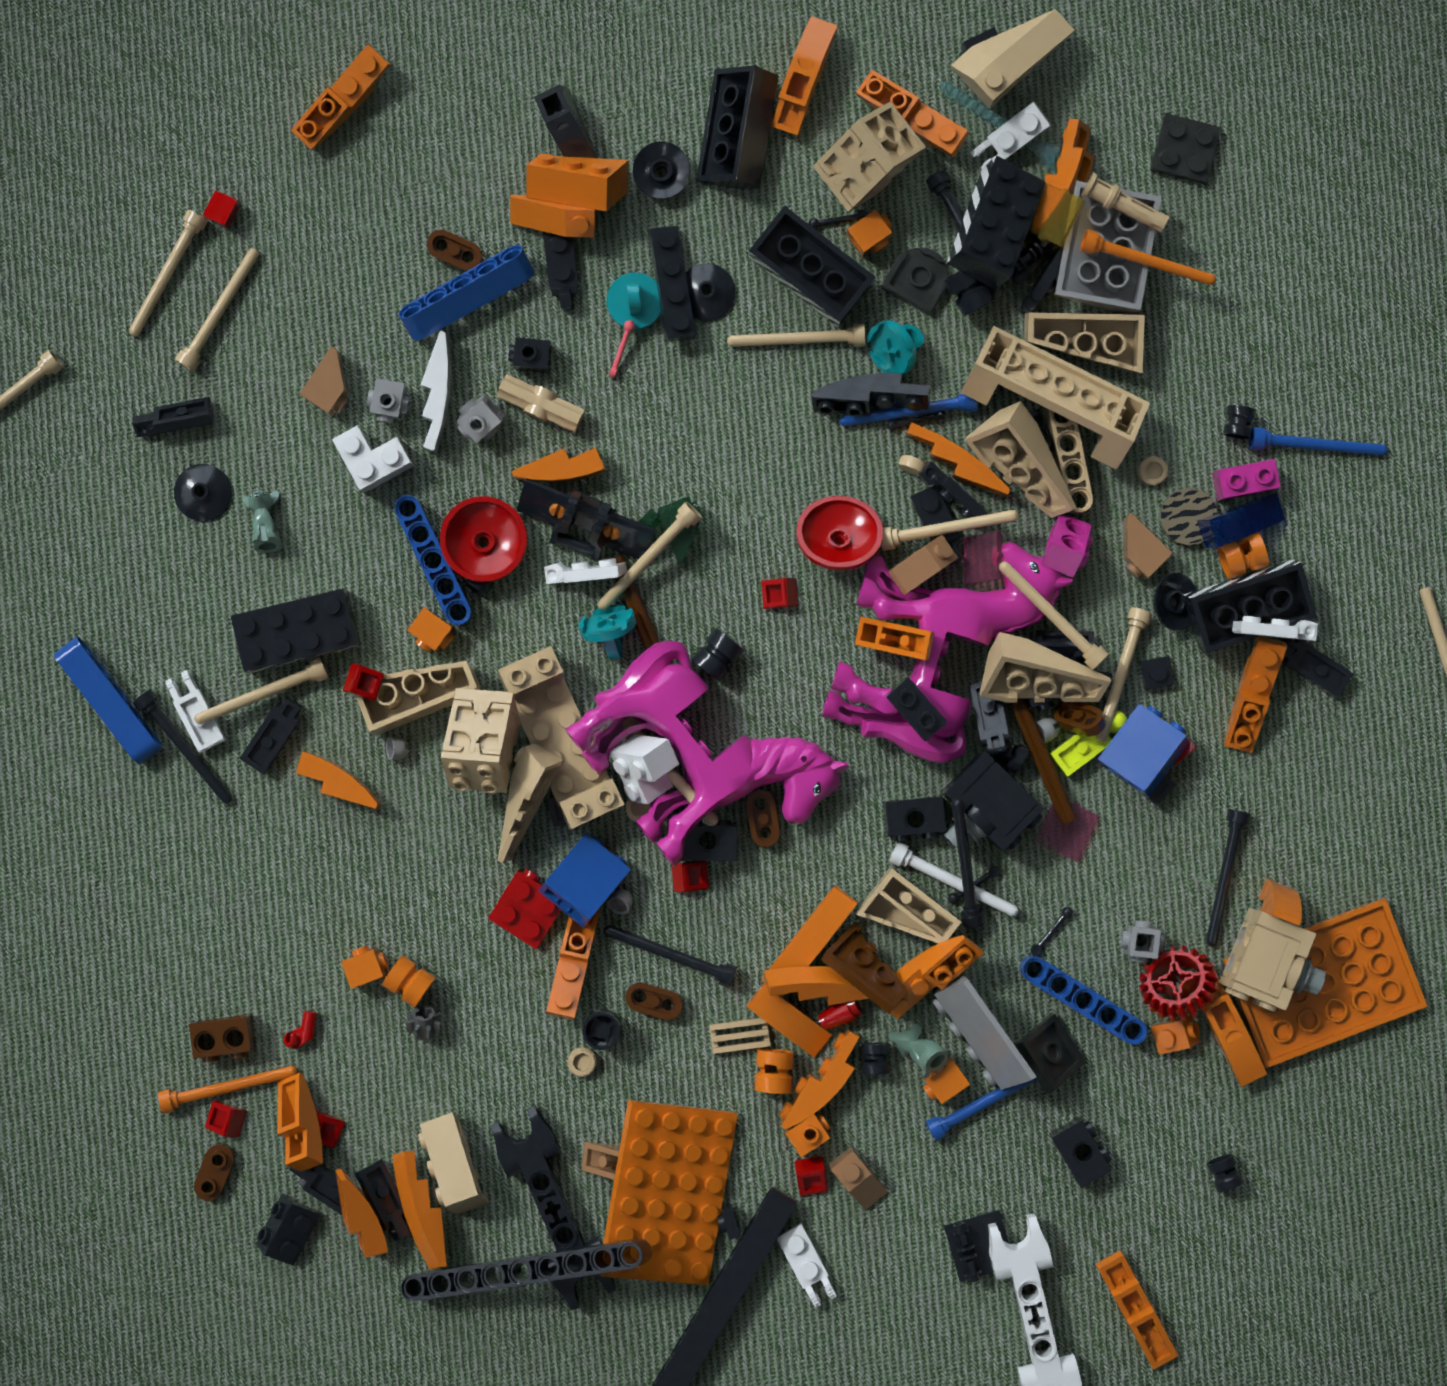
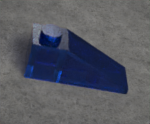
[1197,492,1286,548]

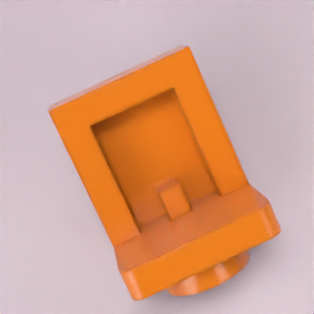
[1150,1014,1200,1055]

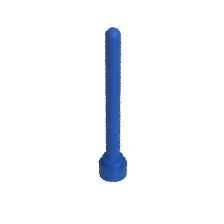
[839,394,978,427]
[1249,427,1388,456]
[925,1078,1037,1142]

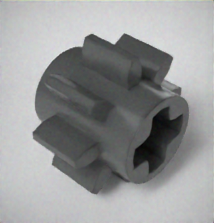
[406,1005,441,1040]

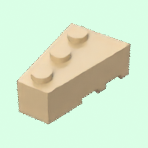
[855,867,961,943]
[418,1112,489,1215]

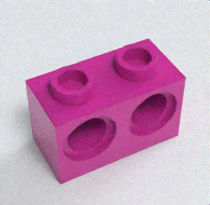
[1212,459,1281,502]
[1041,514,1093,577]

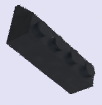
[696,65,779,189]

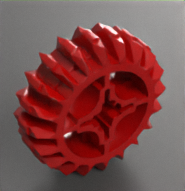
[1139,945,1218,1023]

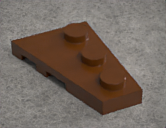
[821,922,908,1014]

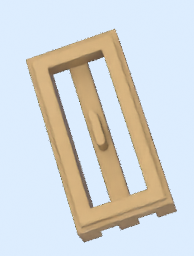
[709,1017,770,1054]

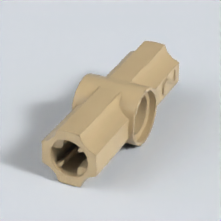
[496,374,585,433]

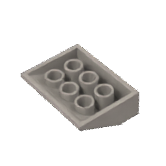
[1055,181,1162,315]
[932,973,1037,1090]

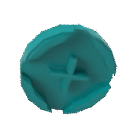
[606,272,661,331]
[867,320,924,376]
[578,604,637,661]

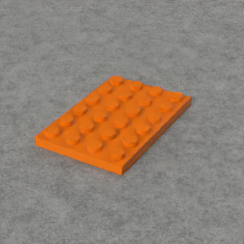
[1222,898,1428,1068]
[599,1100,738,1285]

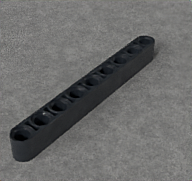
[651,1186,797,1386]
[400,1238,652,1302]

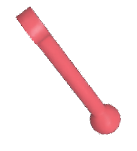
[609,320,635,378]

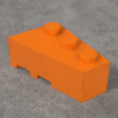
[526,154,629,211]

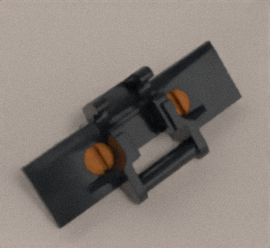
[516,478,656,562]

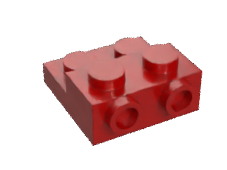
[488,868,561,949]

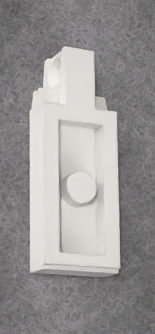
[544,558,627,584]
[1232,616,1318,641]

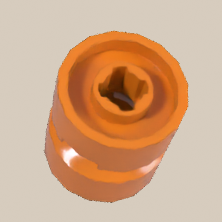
[1217,532,1269,580]
[381,955,436,1008]
[754,1048,794,1094]

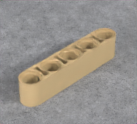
[1044,407,1093,515]

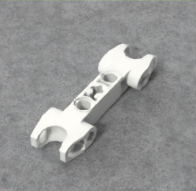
[988,1213,1082,1386]

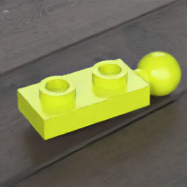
[1049,710,1127,777]

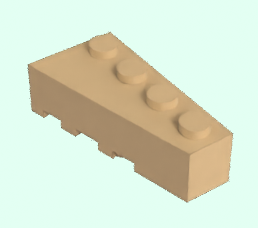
[1024,313,1145,374]
[355,661,481,736]

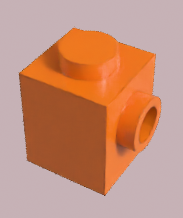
[846,209,893,258]
[407,607,455,653]
[341,945,389,989]
[923,1058,970,1104]
[785,1113,831,1158]

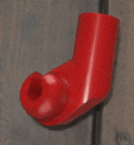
[283,1011,318,1049]

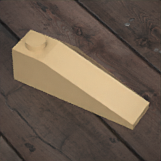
[951,9,1075,109]
[965,401,1076,518]
[980,632,1111,703]
[498,743,564,863]

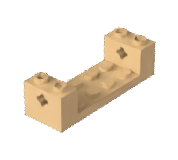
[961,326,1150,470]
[497,646,625,830]

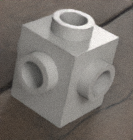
[367,378,410,424]
[457,393,505,443]
[1120,920,1164,963]

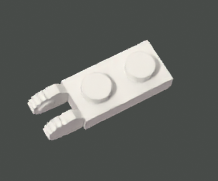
[970,101,1051,169]
[165,670,227,753]
[777,1223,837,1308]

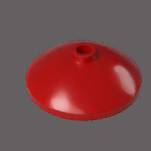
[440,496,527,583]
[796,496,883,571]

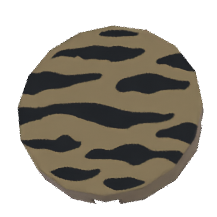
[1159,488,1218,546]

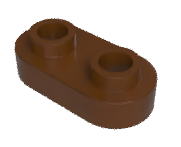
[427,230,483,272]
[1053,701,1106,737]
[746,789,780,847]
[625,982,682,1020]
[194,1143,235,1201]

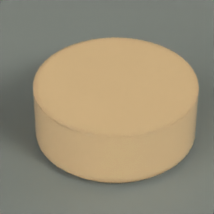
[897,455,926,476]
[1138,456,1168,486]
[626,799,650,822]
[568,1047,597,1077]

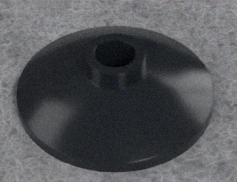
[633,141,690,199]
[686,263,735,321]
[174,464,232,521]
[1154,573,1197,631]

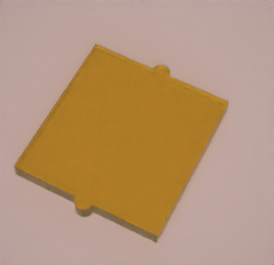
[1028,182,1086,247]

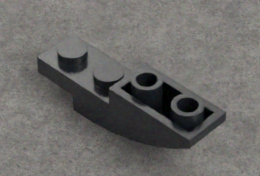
[811,373,930,417]

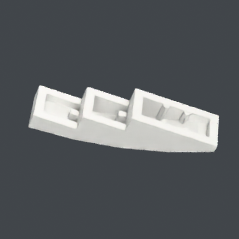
[421,331,451,454]

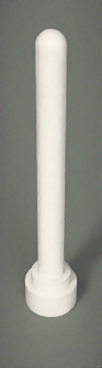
[888,841,1018,916]

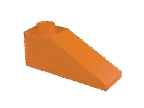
[510,195,597,238]
[855,616,934,661]

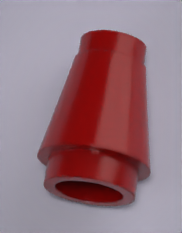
[818,1001,863,1030]

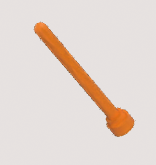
[1080,229,1216,285]
[158,1066,297,1114]

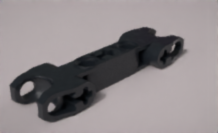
[491,1105,616,1310]

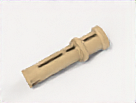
[1081,173,1169,233]

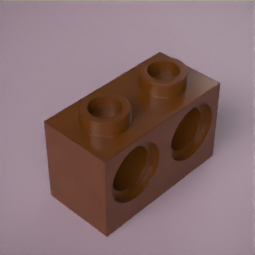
[189,1014,256,1063]

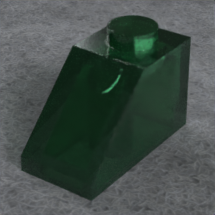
[657,496,703,564]

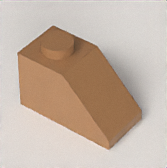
[300,346,348,417]
[1123,513,1173,580]
[888,535,958,595]
[581,1141,620,1180]
[829,1146,888,1210]

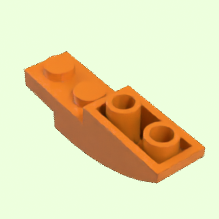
[771,16,839,136]
[291,44,392,150]
[856,70,969,158]
[1034,119,1095,235]
[1224,636,1287,753]
[546,907,601,1021]
[890,935,984,1019]
[1192,970,1267,1087]
[779,1029,859,1129]

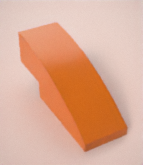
[511,447,606,483]
[296,751,381,809]
[1258,878,1302,926]
[746,982,832,1057]
[277,1073,323,1172]
[335,1169,388,1258]

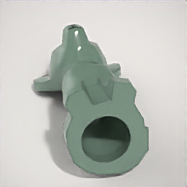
[242,490,284,553]
[888,1023,949,1078]

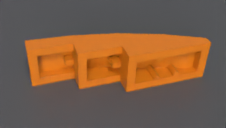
[906,422,1010,497]
[761,885,858,997]
[764,966,869,1005]
[392,1151,447,1269]
[1095,1250,1178,1370]

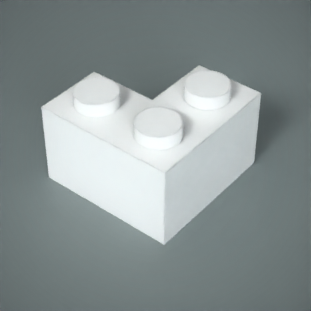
[332,426,414,493]
[610,734,679,804]

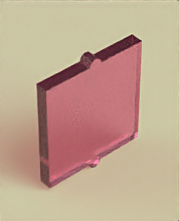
[962,531,1003,585]
[1034,803,1099,861]

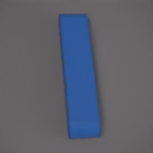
[398,245,535,341]
[394,495,473,626]
[53,636,163,765]
[1019,955,1147,1045]

